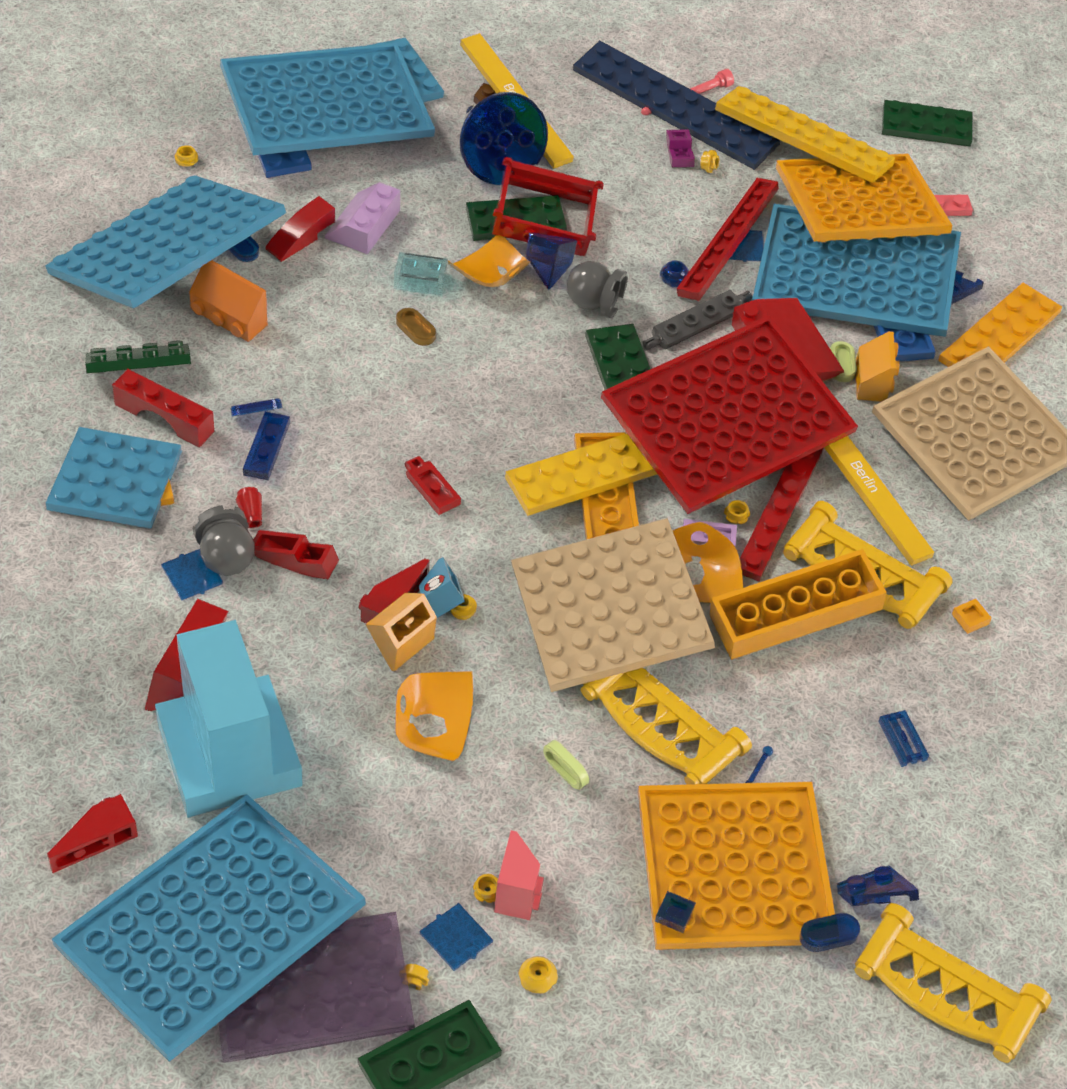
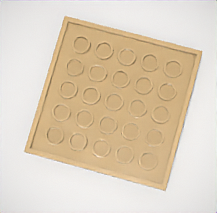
[872,347,1067,521]
[511,518,715,692]

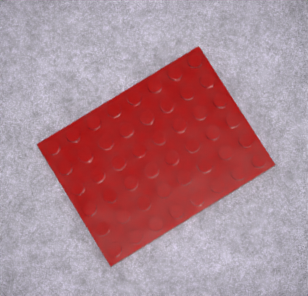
[601,315,858,514]

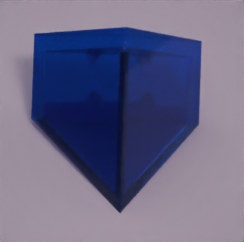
[525,233,577,290]

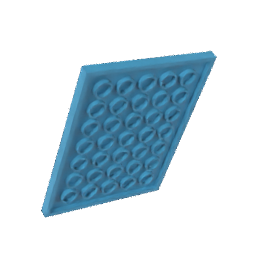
[220,43,435,156]
[45,175,286,309]
[752,203,961,337]
[52,794,366,1062]

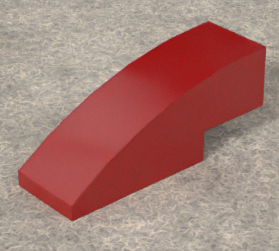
[265,196,335,262]
[253,530,339,580]

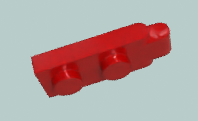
[404,456,461,515]

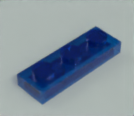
[243,411,290,481]

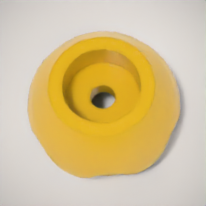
[518,956,558,994]

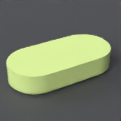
[830,341,857,382]
[543,740,589,790]

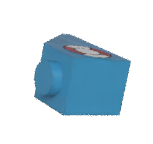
[419,557,465,618]

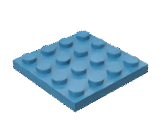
[46,427,182,529]

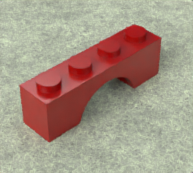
[112,369,215,448]

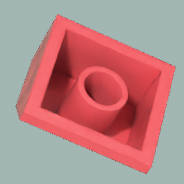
[494,830,544,920]

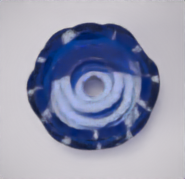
[660,260,689,287]

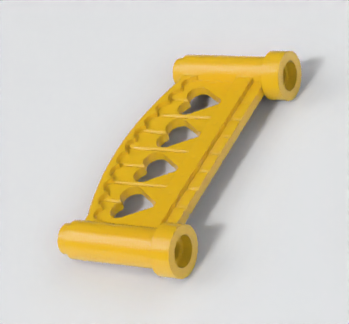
[783,501,953,629]
[581,668,752,784]
[854,903,1052,1063]

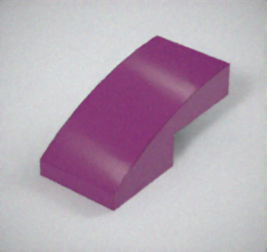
[666,130,695,168]

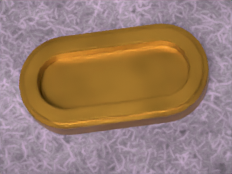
[396,308,436,346]

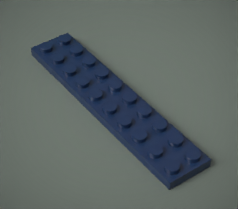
[573,40,780,170]

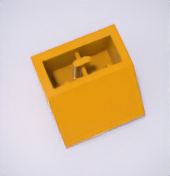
[855,331,900,402]
[365,593,437,671]

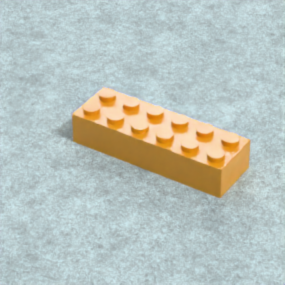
[709,549,887,660]

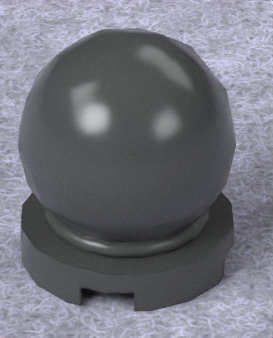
[567,261,628,318]
[192,505,255,576]

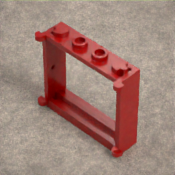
[492,157,604,256]

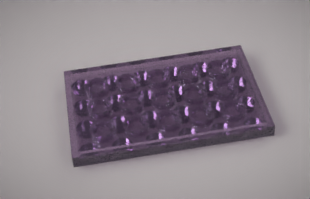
[219,912,415,1063]

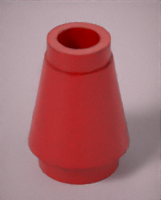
[235,487,262,528]

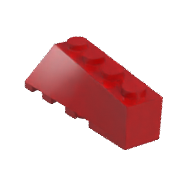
[144,598,229,711]

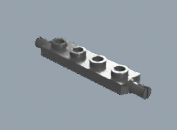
[643,289,753,350]

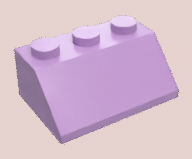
[325,182,400,254]

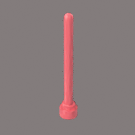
[641,68,734,115]

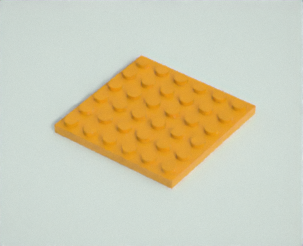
[776,153,953,242]
[638,782,839,950]

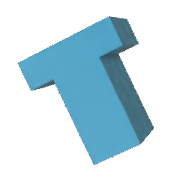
[155,620,303,818]

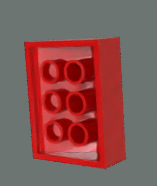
[732,298,844,381]

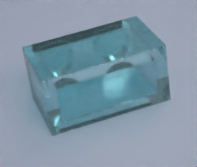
[394,252,448,296]

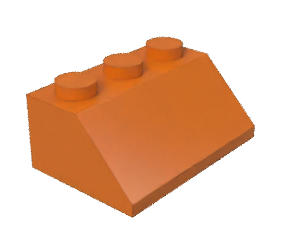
[189,260,268,342]

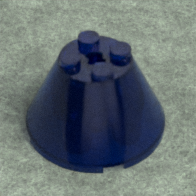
[460,92,548,185]

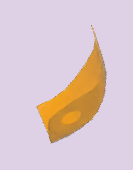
[448,235,531,288]
[672,522,743,603]
[395,671,473,761]

